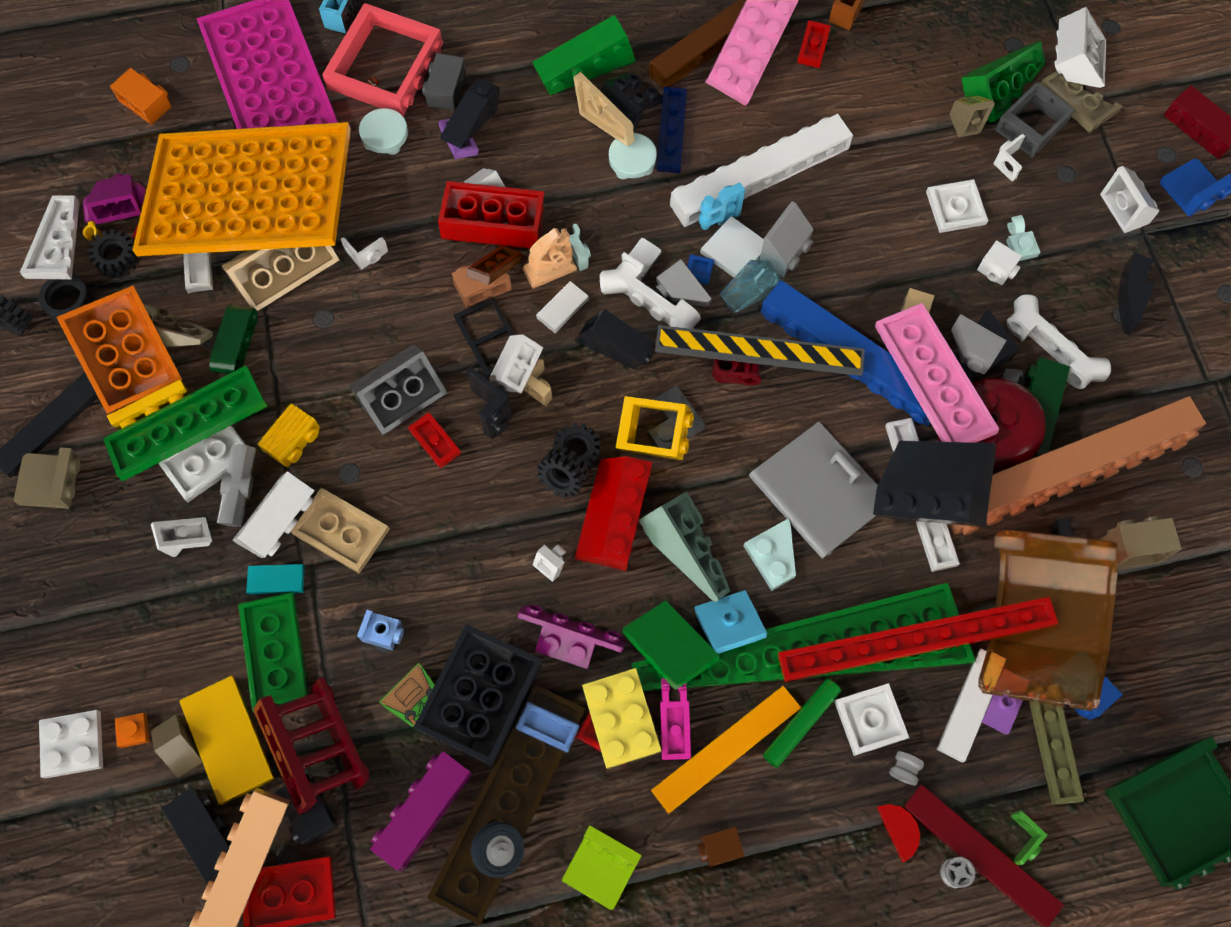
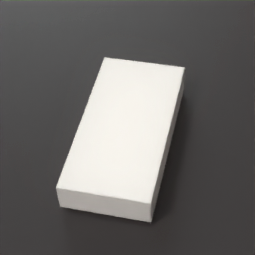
[183,252,213,293]
[536,281,589,333]

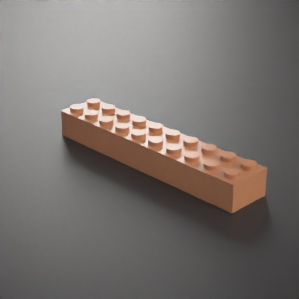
[948,396,1206,535]

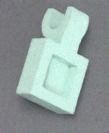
[1006,215,1041,261]
[561,224,591,271]

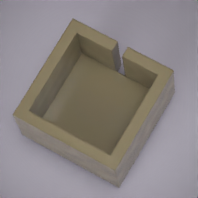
[1099,516,1182,571]

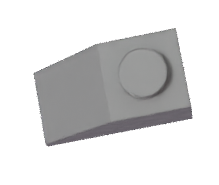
[656,259,711,307]
[951,314,1007,375]

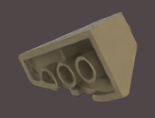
[143,303,213,347]

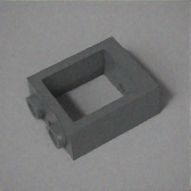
[995,82,1075,158]

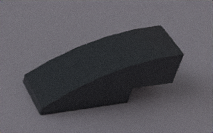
[1118,252,1155,335]

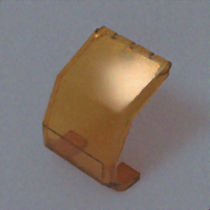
[978,530,1118,711]

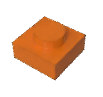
[115,713,150,748]

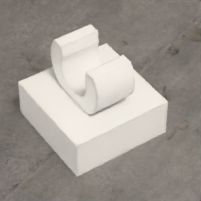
[532,545,566,582]

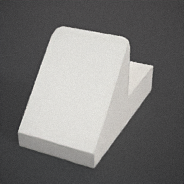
[151,517,212,557]

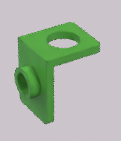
[1010,811,1047,865]

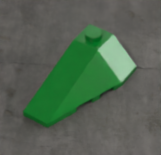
[961,41,1045,122]

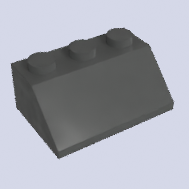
[349,344,447,435]

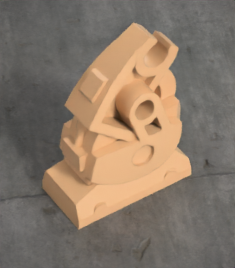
[522,228,577,289]

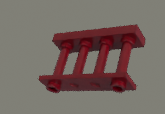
[253,677,370,815]

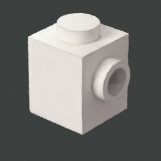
[977,240,1022,285]

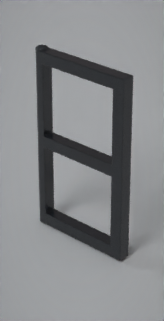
[453,297,515,377]

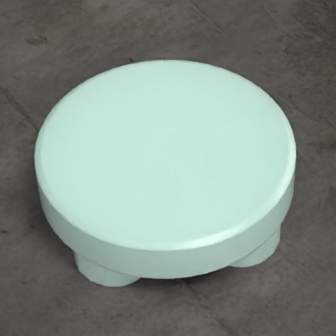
[359,108,408,155]
[609,133,657,179]

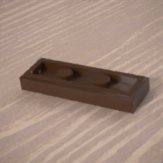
[466,245,522,285]

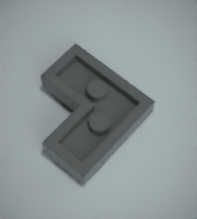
[648,385,706,449]

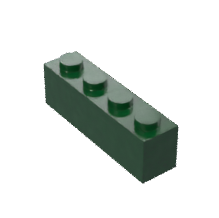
[1024,357,1070,458]

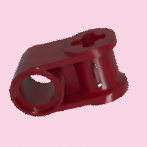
[711,359,761,386]

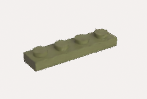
[1027,686,1084,805]

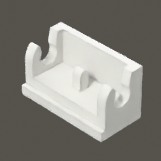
[489,334,543,393]

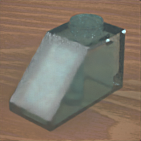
[720,260,782,313]

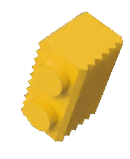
[258,403,320,468]

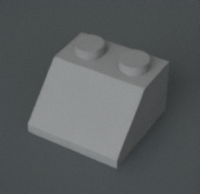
[759,201,813,277]

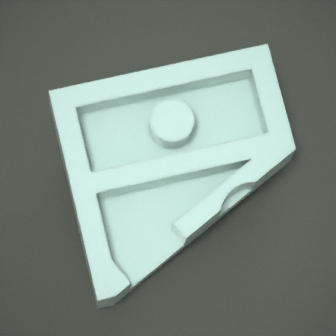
[743,519,796,591]

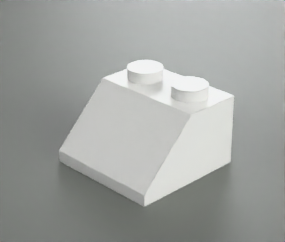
[1100,166,1159,233]

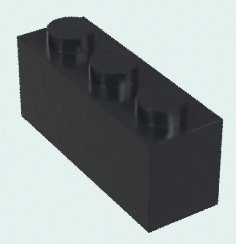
[161,787,232,883]

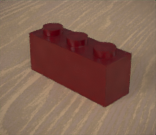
[1163,85,1231,160]

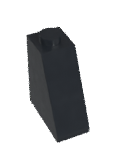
[575,309,654,369]
[955,309,1020,382]

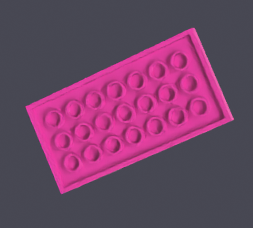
[196,0,338,129]

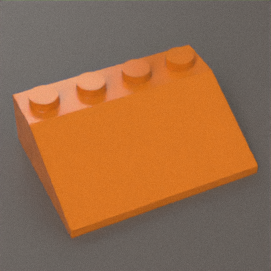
[56,286,182,415]

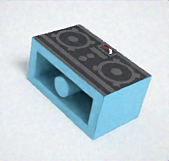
[319,0,362,34]

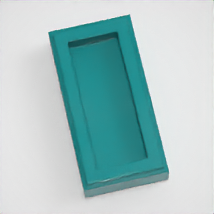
[246,564,305,595]

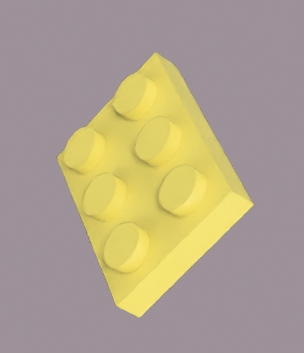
[582,668,662,769]

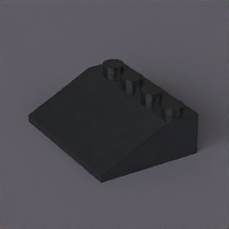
[873,441,997,527]
[413,624,543,768]

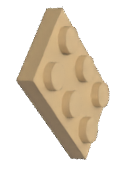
[290,488,390,574]

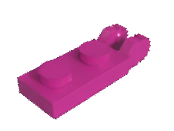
[660,678,691,760]

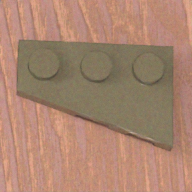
[1040,71,1123,133]

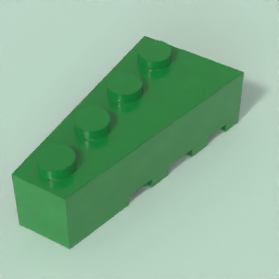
[532,15,636,95]

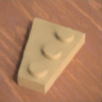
[574,72,635,146]

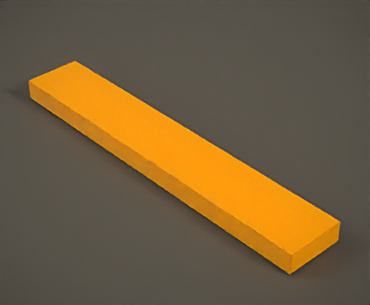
[651,686,801,814]

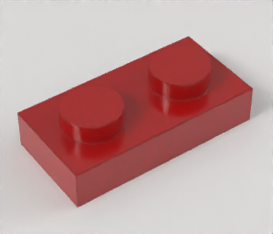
[797,20,831,68]
[408,412,461,469]

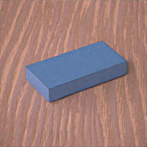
[516,702,580,753]

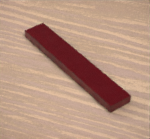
[902,785,1064,927]

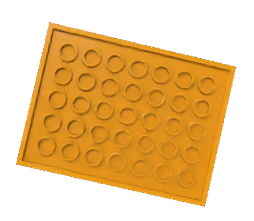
[133,122,351,256]

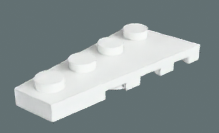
[20,196,80,279]

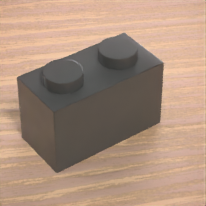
[423,53,466,111]

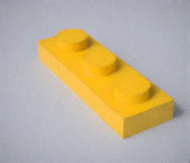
[107,380,190,430]

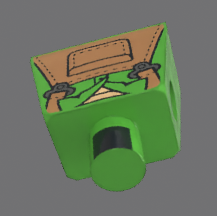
[379,663,435,732]

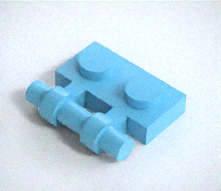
[699,182,745,230]

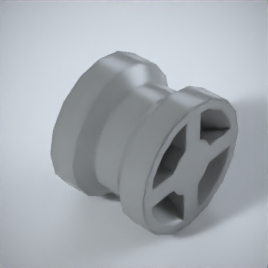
[889,751,924,785]
[940,857,975,888]

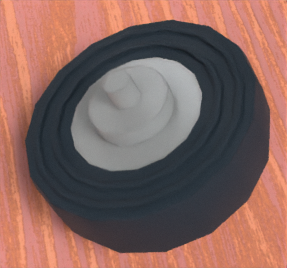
[471,822,525,878]

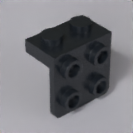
[601,73,664,131]
[466,367,512,439]

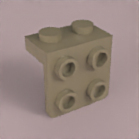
[14,447,80,509]

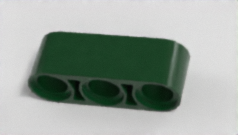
[209,304,257,375]

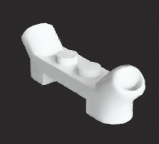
[599,261,701,329]
[1006,294,1111,389]

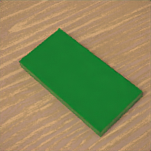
[238,592,309,712]

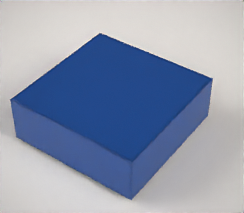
[687,254,714,285]

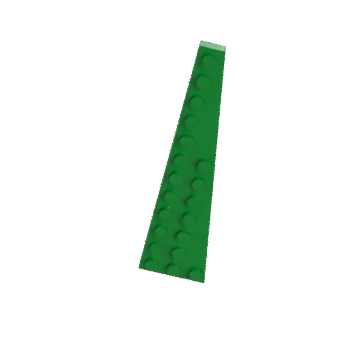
[631,583,976,692]

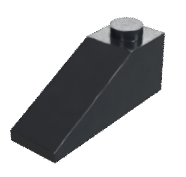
[440,78,500,149]

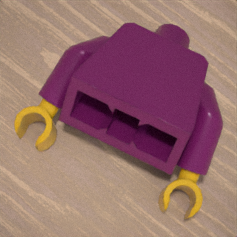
[83,173,147,241]

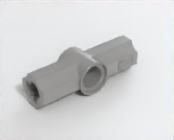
[217,444,256,527]

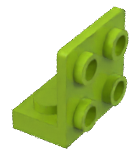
[562,825,642,910]

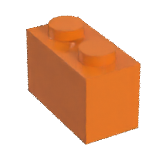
[110,68,172,125]

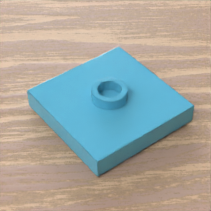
[695,590,767,654]

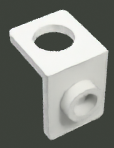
[993,134,1025,181]
[341,237,388,270]
[621,238,661,278]

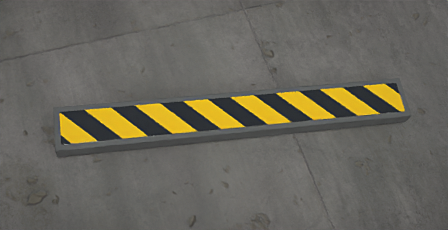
[655,325,865,376]

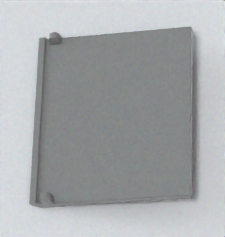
[749,422,878,559]

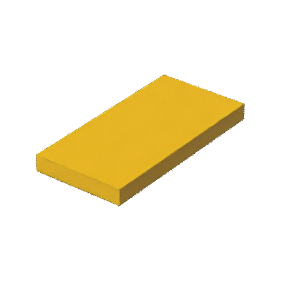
[179,676,275,805]

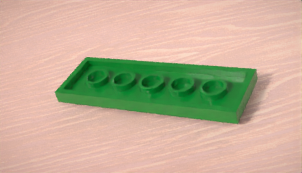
[103,365,267,482]

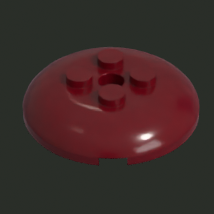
[937,378,1046,474]

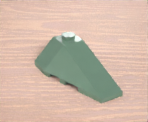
[639,491,730,602]

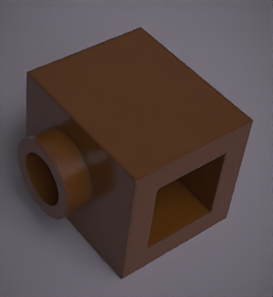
[697,827,745,867]

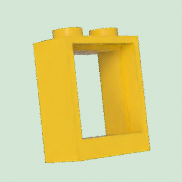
[616,396,694,460]

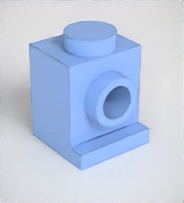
[357,610,404,651]

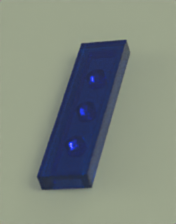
[656,87,687,173]

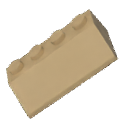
[222,246,339,311]

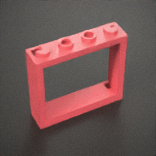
[322,3,444,116]

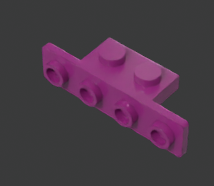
[517,604,627,669]

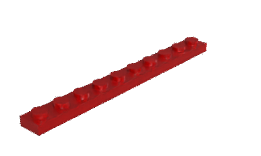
[778,597,1058,682]

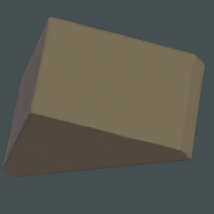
[151,714,203,779]

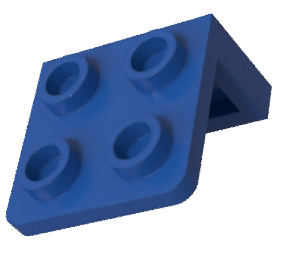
[1160,159,1231,217]

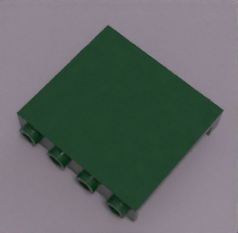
[1104,736,1231,890]

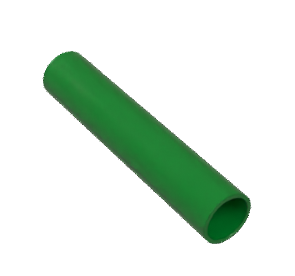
[762,678,842,768]

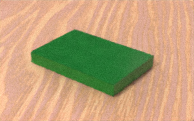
[623,601,719,690]

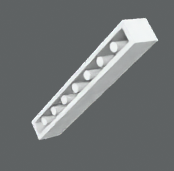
[670,114,853,227]

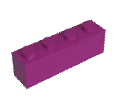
[370,751,473,872]

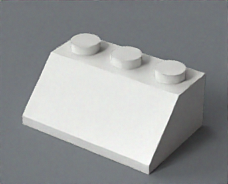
[1055,7,1106,88]
[232,471,314,558]

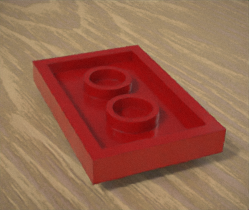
[243,857,337,927]

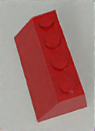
[438,181,545,248]
[575,456,652,571]

